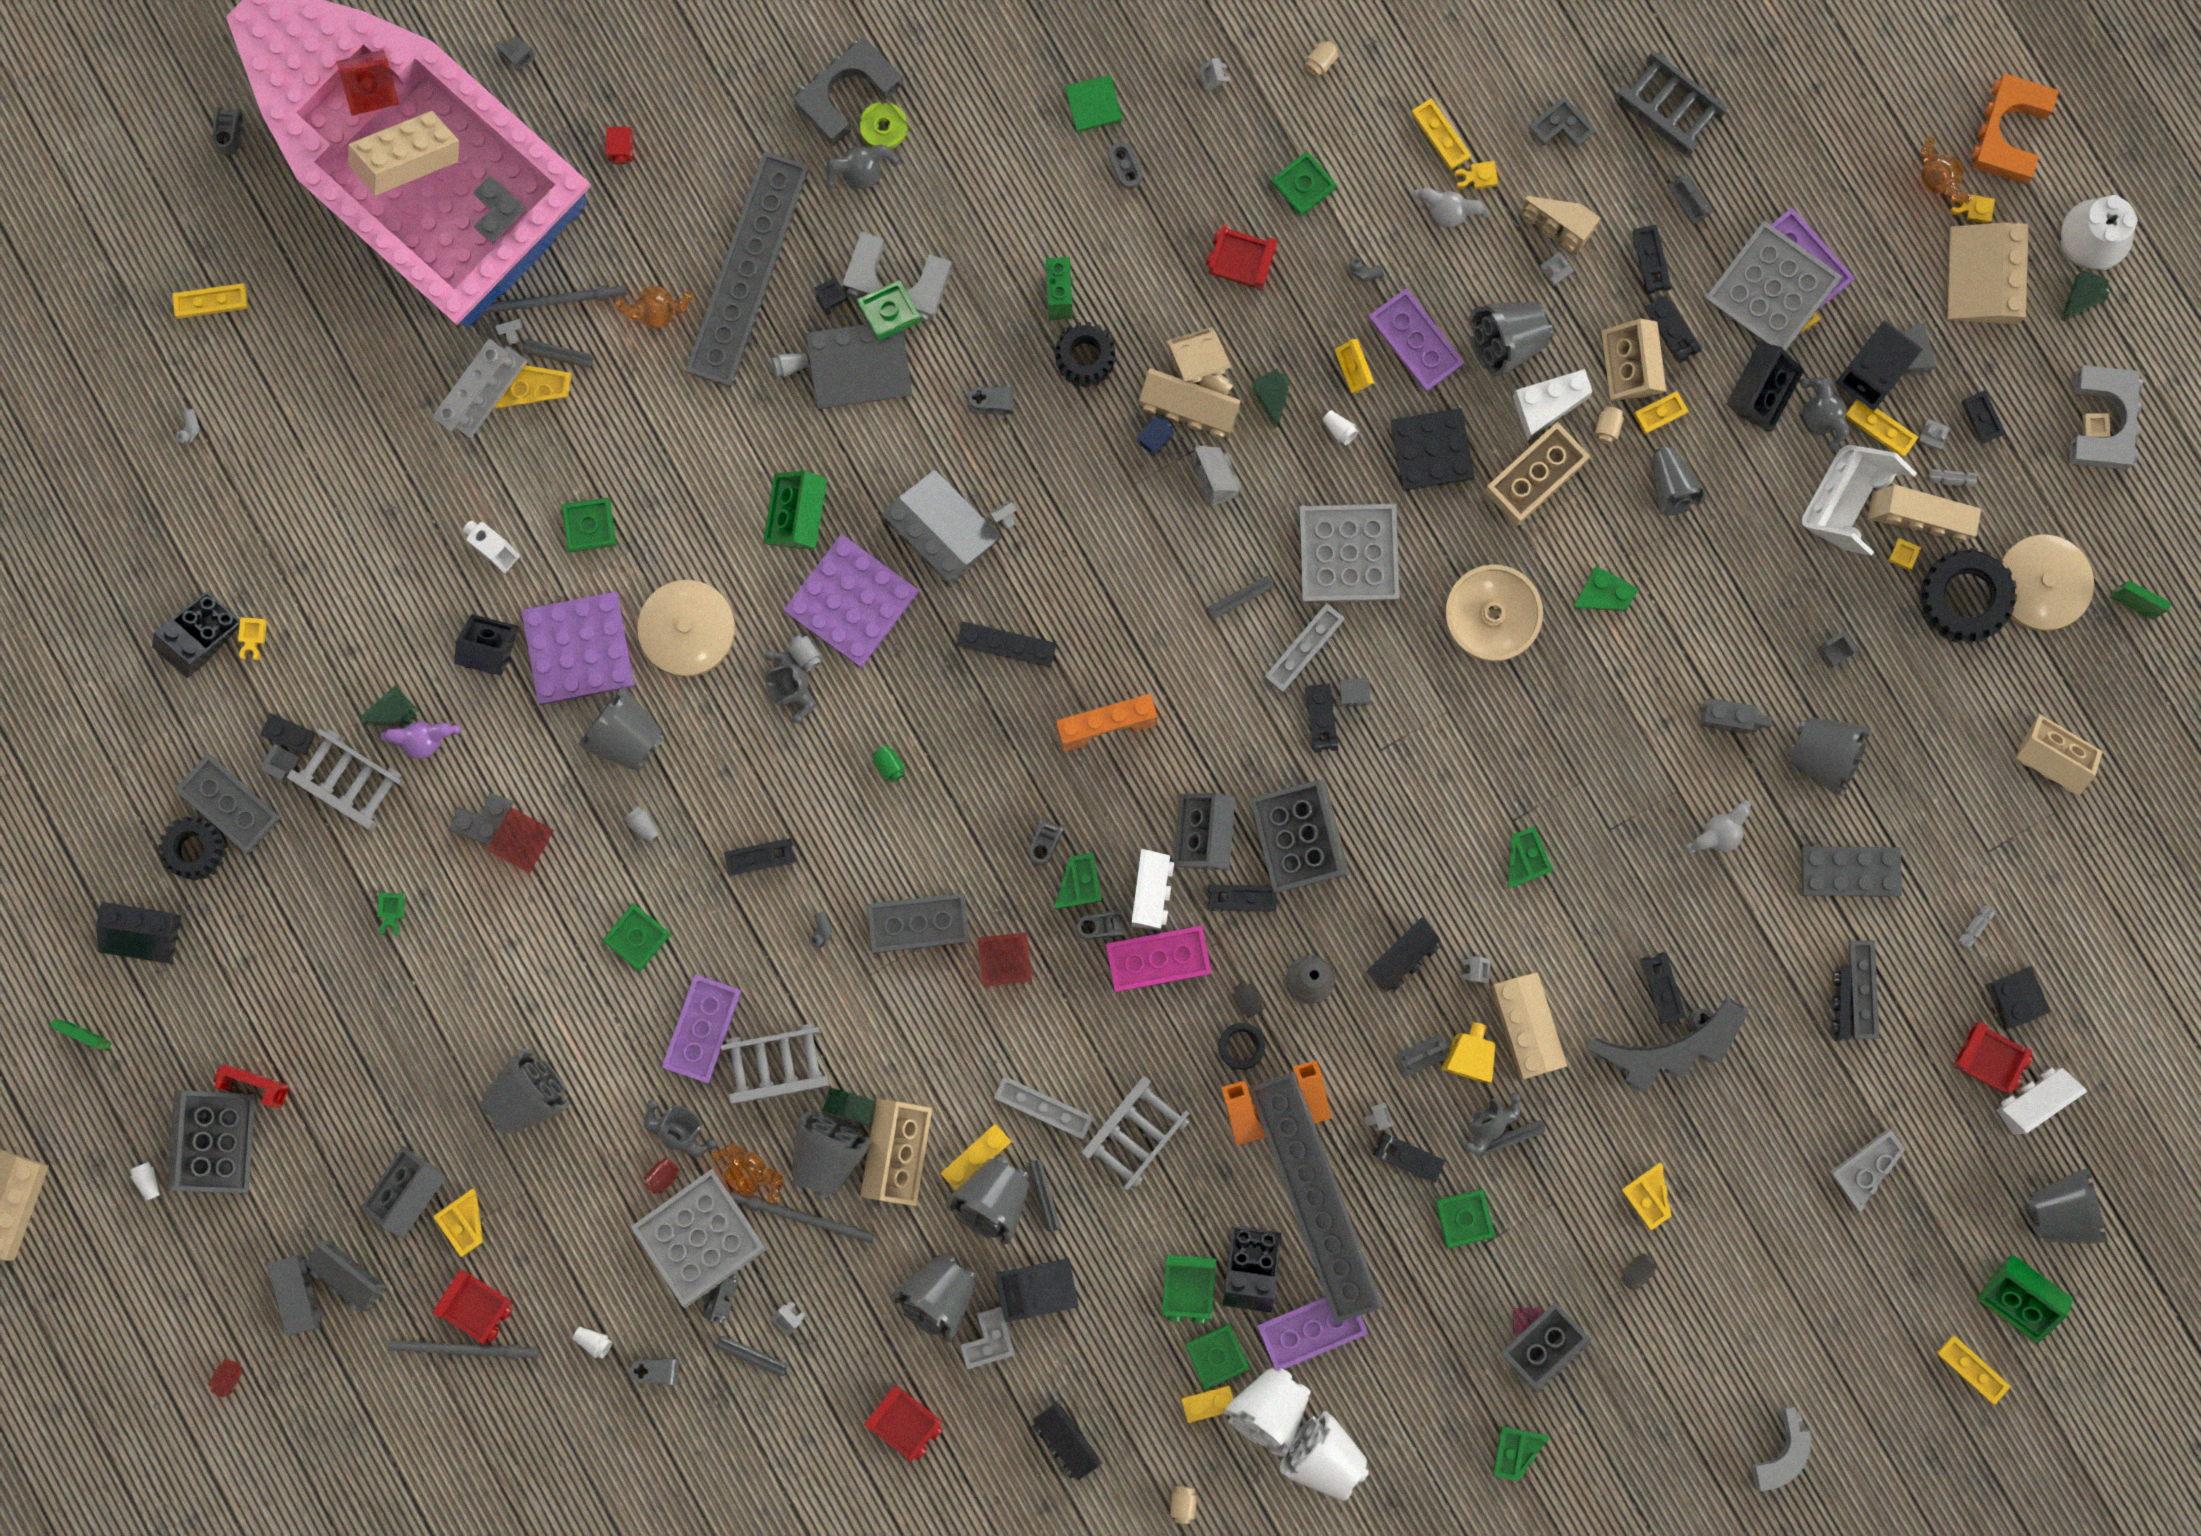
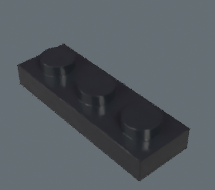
[1831,966,1852,1041]

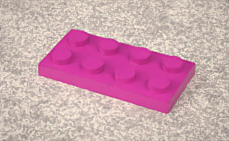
[1106,926,1212,992]

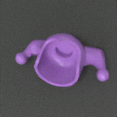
[380,722,461,759]

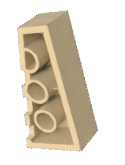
[1867,484,1981,542]

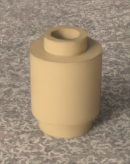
[1304,41,1339,77]
[1198,374,1233,396]
[1594,406,1624,444]
[1170,1486,1197,1524]

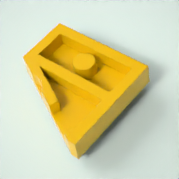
[1621,1162,1671,1231]
[433,1188,483,1257]

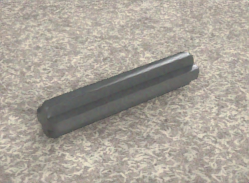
[523,339,593,368]
[1207,576,1274,619]
[1479,1120,1546,1157]
[1029,1159,1060,1232]
[717,1336,788,1376]

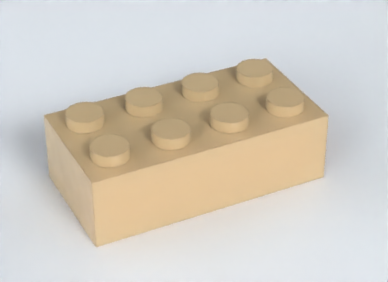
[348,111,459,196]
[1484,422,1591,526]

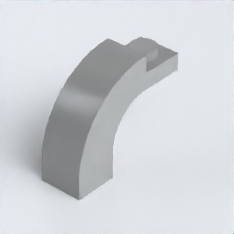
[1751,1406,1811,1491]

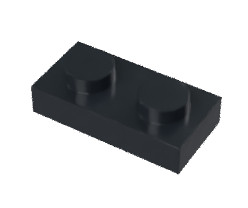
[1961,390,2006,445]
[260,713,316,755]

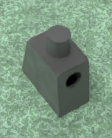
[1901,323,1936,375]

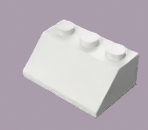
[1131,849,1174,930]
[1996,1067,2087,1135]

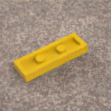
[1411,98,1471,170]
[172,283,249,319]
[1846,399,1919,458]
[940,1123,1012,1190]
[1936,1335,2011,1405]

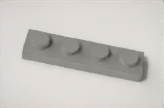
[1264,603,1345,693]
[994,1076,1094,1140]

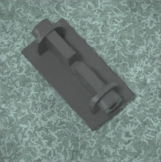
[1667,173,1714,224]
[1396,1034,1449,1076]
[703,1274,739,1323]

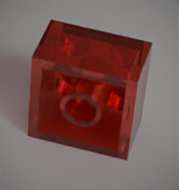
[336,50,399,116]
[486,806,554,873]
[978,932,1033,989]

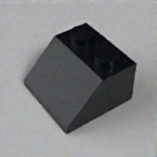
[454,614,518,676]
[1985,966,2051,1030]

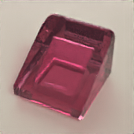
[1512,1307,1543,1333]

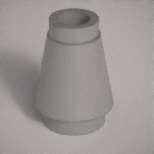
[772,353,809,378]
[624,806,659,843]

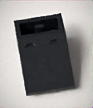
[1835,320,1923,411]
[152,591,240,678]
[1222,1226,1281,1313]
[996,1258,1079,1323]

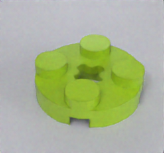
[860,102,908,150]

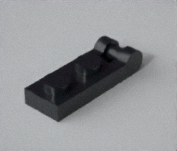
[1632,224,1671,295]
[1644,295,1701,363]
[1306,683,1339,753]
[724,838,796,877]
[1207,884,1277,912]
[1641,952,1686,1024]
[1372,1132,1446,1183]

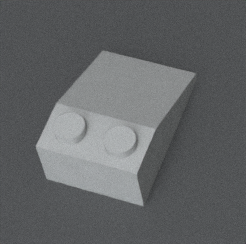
[1193,446,1241,507]

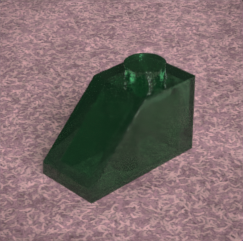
[2060,270,2110,321]
[1251,368,1290,428]
[359,685,419,726]
[822,1087,876,1126]

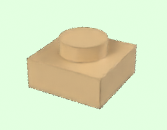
[2083,413,2110,438]

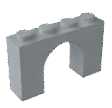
[842,232,953,321]
[2069,365,2143,470]

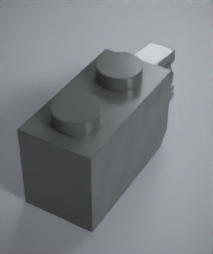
[1700,698,1773,734]

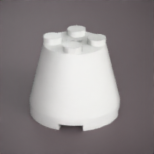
[2060,195,2138,270]
[1223,1368,1311,1456]
[1280,1411,1369,1501]

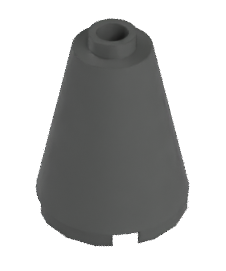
[1652,446,1706,516]
[1286,955,1335,1004]

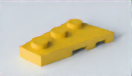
[493,365,572,409]

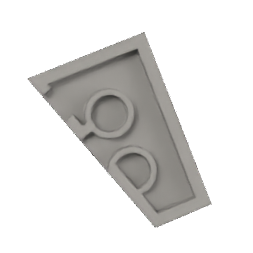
[1830,1129,1905,1213]

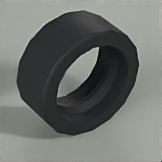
[1218,1023,1265,1070]

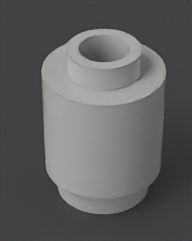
[787,635,822,672]

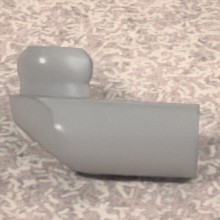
[176,409,200,445]

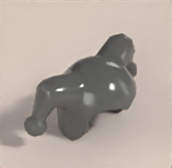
[825,145,900,189]
[1800,377,1850,450]
[765,650,816,723]
[1465,1093,1521,1156]
[644,1100,716,1158]

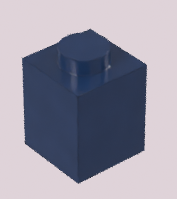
[1137,416,1174,457]

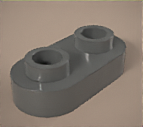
[1109,142,1142,189]

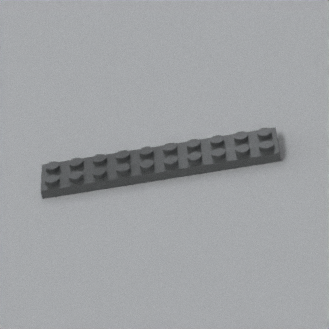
[685,151,810,388]
[1248,1071,1383,1323]

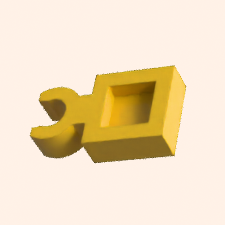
[1454,161,1498,190]
[1950,195,1995,224]
[238,617,267,661]

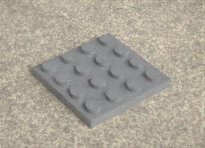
[1705,221,1842,351]
[1299,504,1400,603]
[631,1169,767,1308]

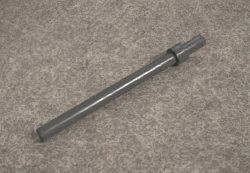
[484,285,627,313]
[731,1191,875,1243]
[389,1341,539,1360]

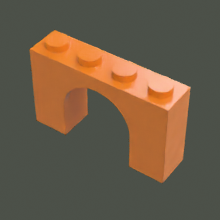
[1971,73,2059,185]
[1056,693,1158,752]
[1221,1060,1331,1146]

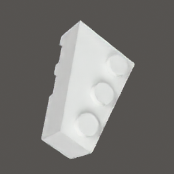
[1513,369,1592,441]

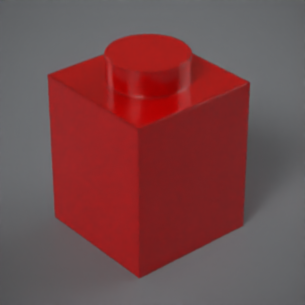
[606,127,634,165]

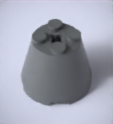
[1469,302,1554,376]
[578,686,664,771]
[1787,718,1871,796]
[479,1049,569,1134]
[791,1112,871,1198]
[946,1155,1030,1244]
[2028,1168,2108,1244]
[890,1253,976,1342]

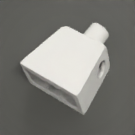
[463,521,521,574]

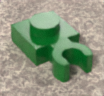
[377,893,405,936]

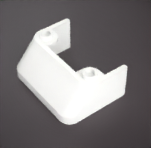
[1802,445,1917,556]

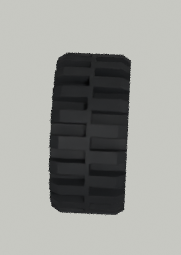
[1919,548,2017,644]

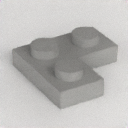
[960,1307,1015,1369]

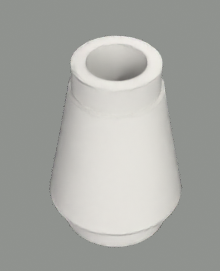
[1322,410,1358,445]
[130,1162,160,1201]
[573,1327,612,1359]

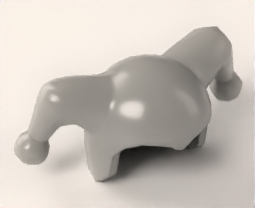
[1413,187,1490,227]
[1686,800,1751,853]

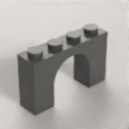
[793,37,904,146]

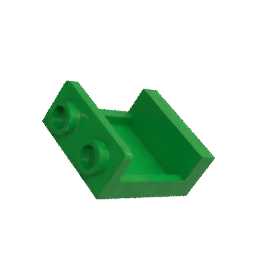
[1162,1255,1216,1323]

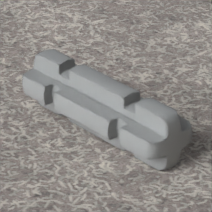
[1928,469,1977,487]
[1958,905,1995,949]

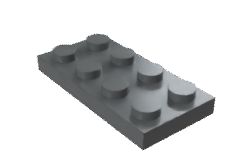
[175,753,281,854]
[1801,847,1902,897]
[867,893,970,953]

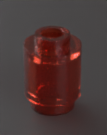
[643,1157,680,1194]
[208,1358,243,1397]

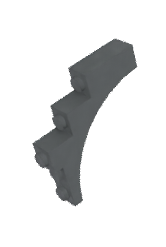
[1586,997,1749,1092]

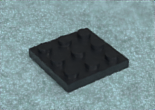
[1390,408,1475,491]

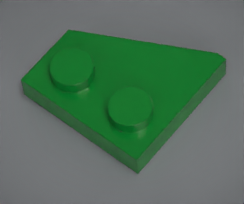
[1573,566,1638,611]
[1508,826,1553,889]
[1055,853,1102,910]
[1492,1426,1550,1481]

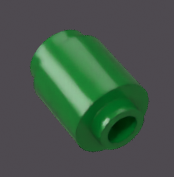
[872,745,905,783]

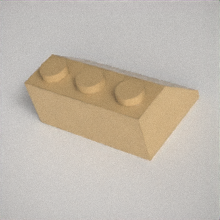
[1602,318,1666,401]
[2016,714,2103,796]

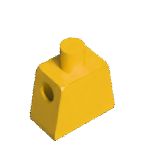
[1441,1022,1495,1083]

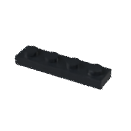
[957,621,1057,668]

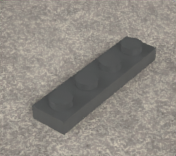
[1848,940,1879,1040]

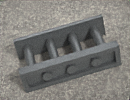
[1614,50,1728,158]

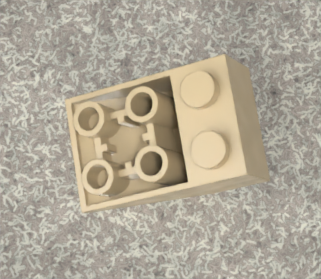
[1520,196,1601,254]
[1166,327,1231,383]

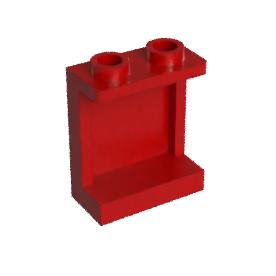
[1205,224,1278,291]
[1952,1022,2033,1094]
[213,1064,290,1109]
[432,1270,513,1345]
[864,1384,943,1463]

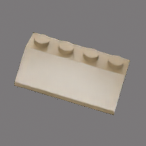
[1139,368,1241,439]
[1491,972,1567,1081]
[860,1099,932,1206]
[0,1150,49,1260]

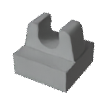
[1199,58,1230,90]
[1539,252,1574,287]
[496,319,524,345]
[1917,419,1950,451]
[988,501,1017,529]
[1462,956,1490,984]
[1363,1102,1394,1131]
[771,1302,805,1337]

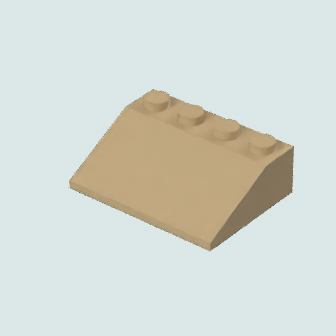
[1947,223,2028,324]

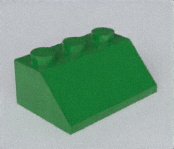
[763,471,827,549]
[1977,1254,2073,1344]

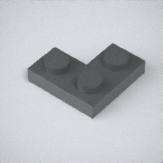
[1528,96,1596,148]
[473,176,526,245]
[449,793,514,847]

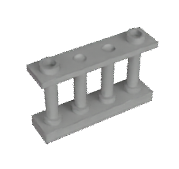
[432,338,528,438]
[287,728,405,832]
[721,1024,830,1105]
[1081,1076,1190,1191]

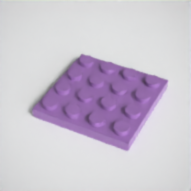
[783,534,919,668]
[521,591,635,705]

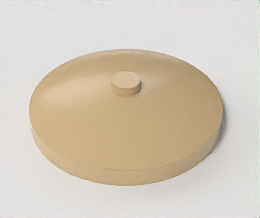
[2001,535,2094,631]
[1445,565,1543,662]
[637,580,735,677]

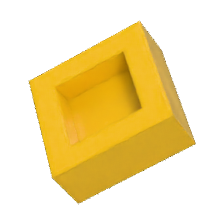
[1888,538,1921,571]

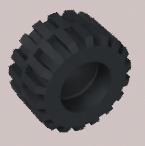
[1055,322,1115,387]
[158,816,227,880]

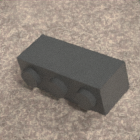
[268,1255,322,1336]

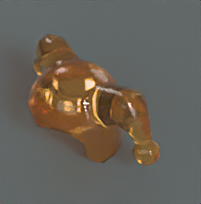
[1921,137,1972,204]
[615,286,693,329]
[711,1143,783,1204]

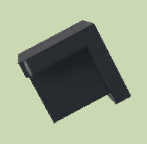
[815,277,847,315]

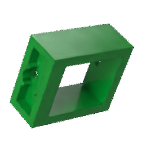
[1046,257,1073,320]

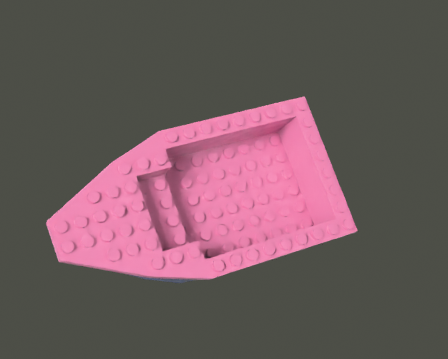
[226,0,591,329]

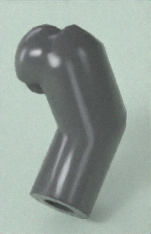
[1349,259,1384,282]
[810,911,832,948]

